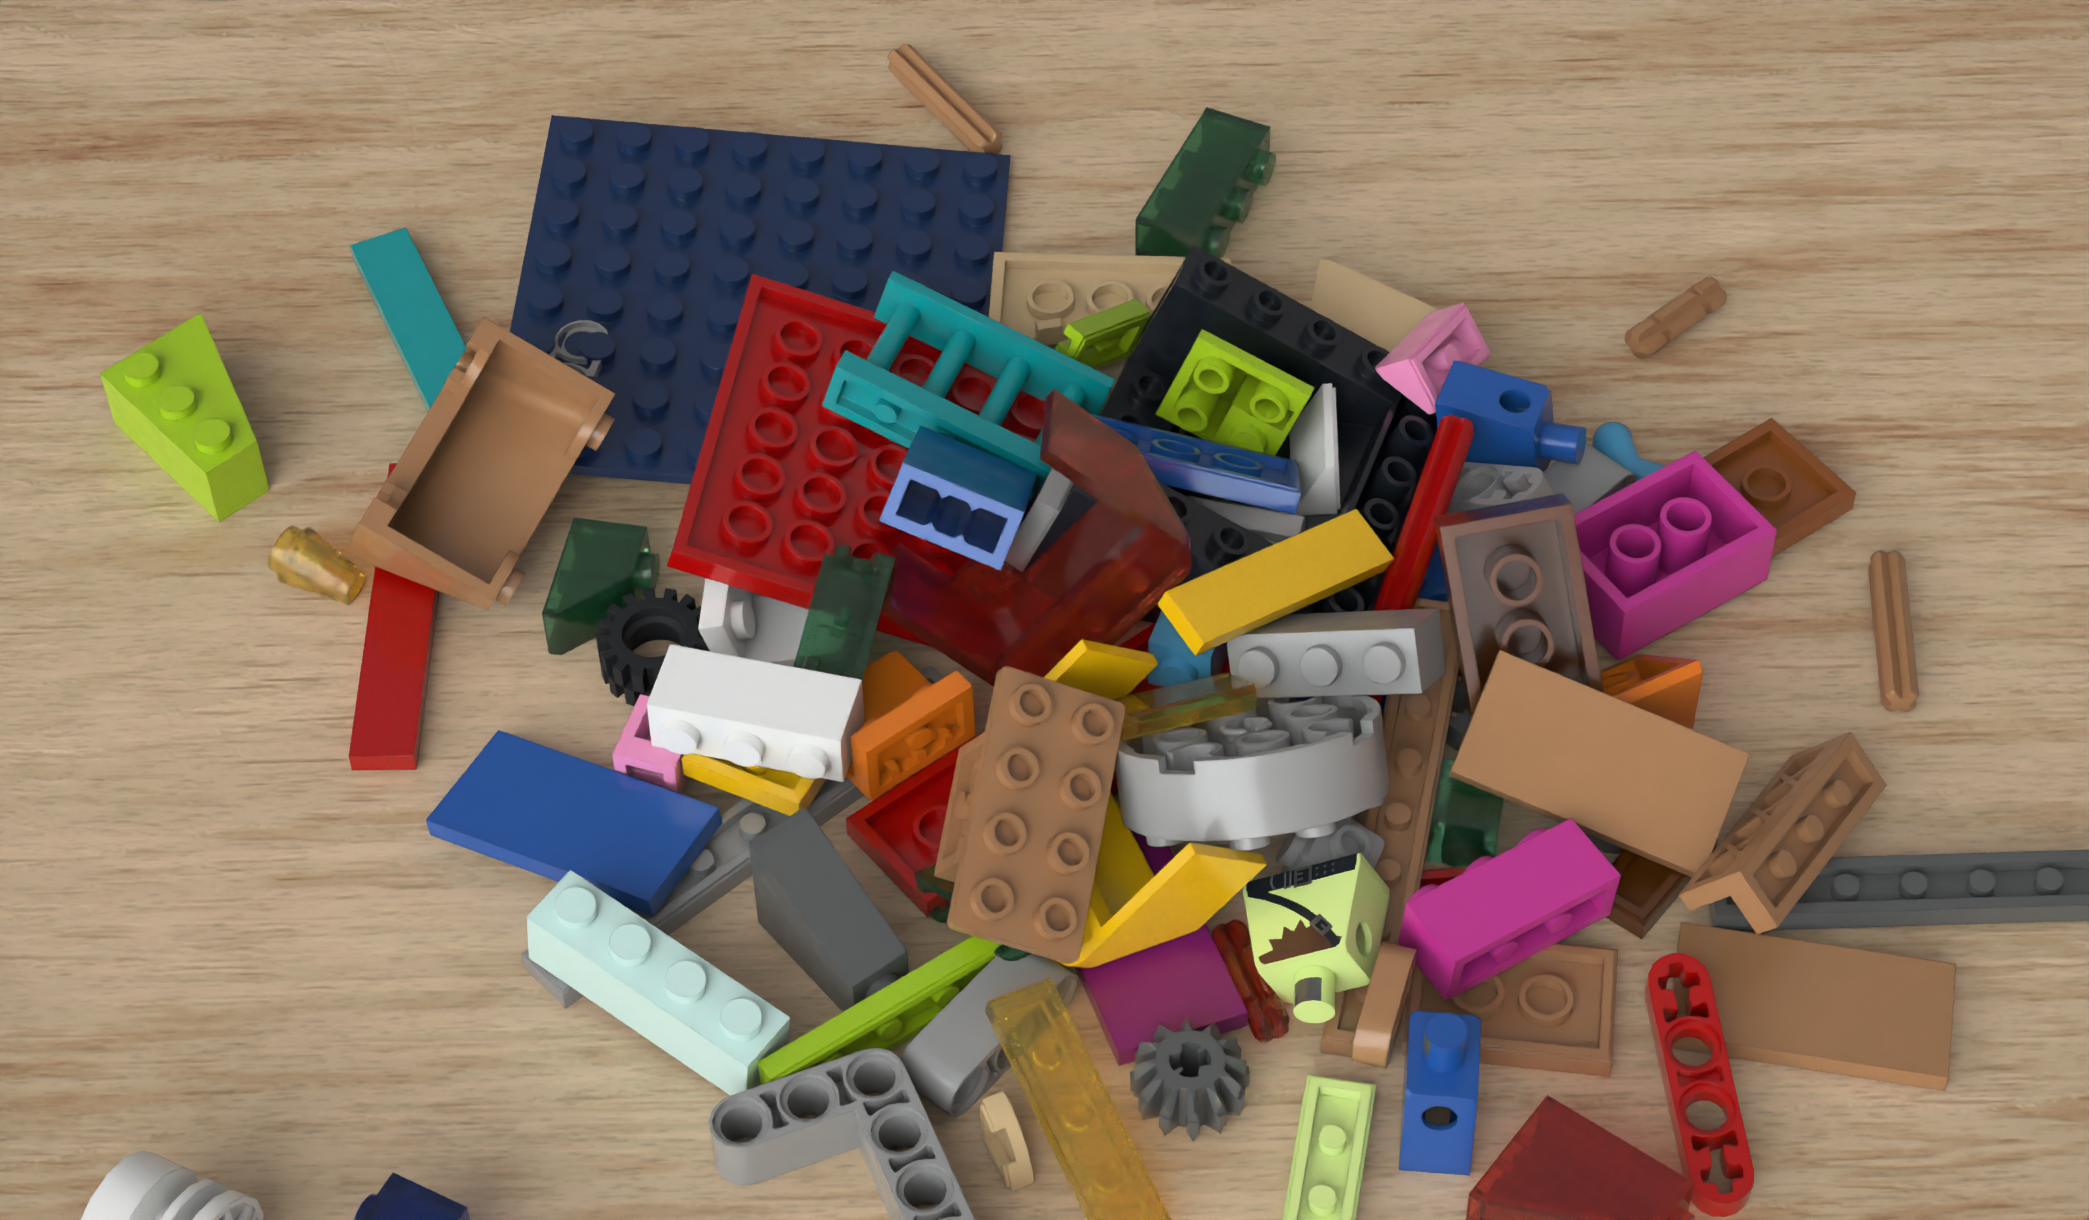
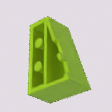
[100,312,270,522]

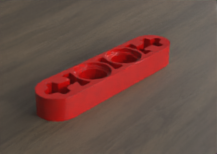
[1645,953,1754,1217]

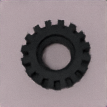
[596,588,710,706]

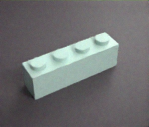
[526,870,790,1096]

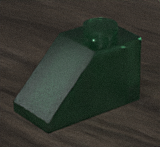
[542,517,660,655]

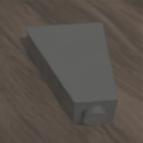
[749,807,909,1012]

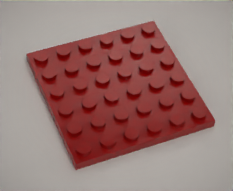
[667,274,1075,676]

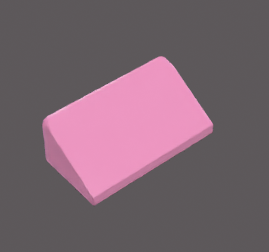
[1375,302,1491,414]

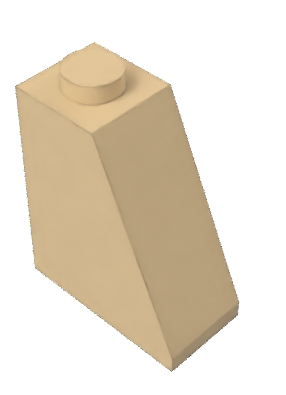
[1310,258,1440,352]

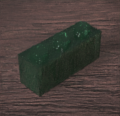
[1135,107,1276,258]

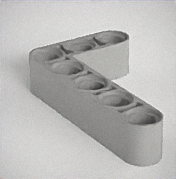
[709,1048,975,1220]

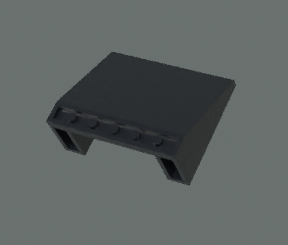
[1020,244,1438,623]

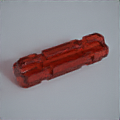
[1212,919,1290,1043]

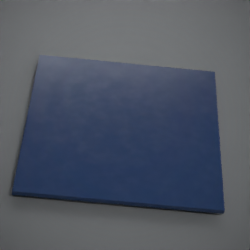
[510,115,1011,484]

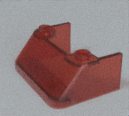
[883,389,1192,687]

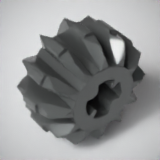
[1130,1016,1250,1141]

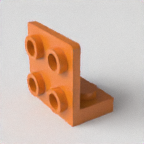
[846,651,975,802]

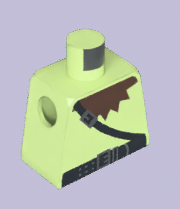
[1243,852,1389,1023]

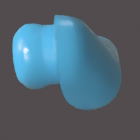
[1592,422,1665,481]

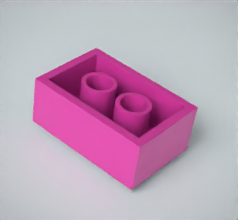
[1574,450,1777,661]

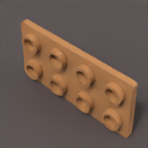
[934,666,1125,964]

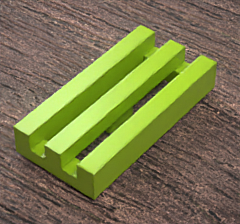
[1054,299,1151,370]

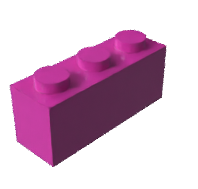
[1398,818,1621,1001]

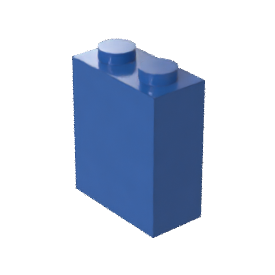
[879,425,1037,570]

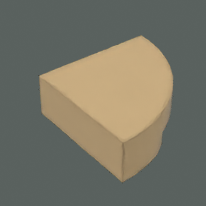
[980,1090,1034,1192]

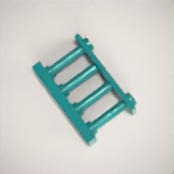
[822,271,1115,506]

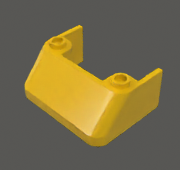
[1044,639,1267,968]

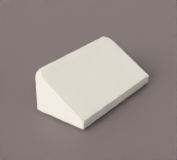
[1289,383,1340,515]

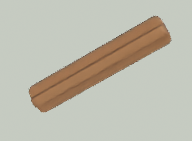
[887,44,1002,154]
[1868,550,1919,712]

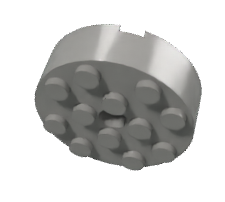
[1115,693,1390,850]

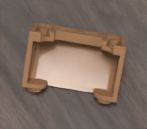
[346,316,615,611]

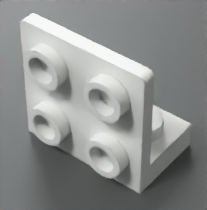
[698,578,850,667]

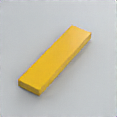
[1158,509,1394,656]

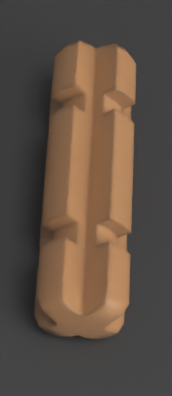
[1625,277,1727,358]

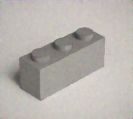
[1227,608,1447,699]

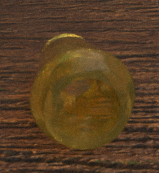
[268,525,367,605]

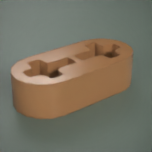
[1351,942,1418,1069]

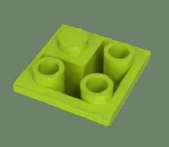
[1156,329,1314,456]

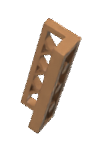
[1678,732,1887,935]

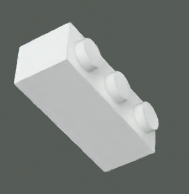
[647,644,865,782]

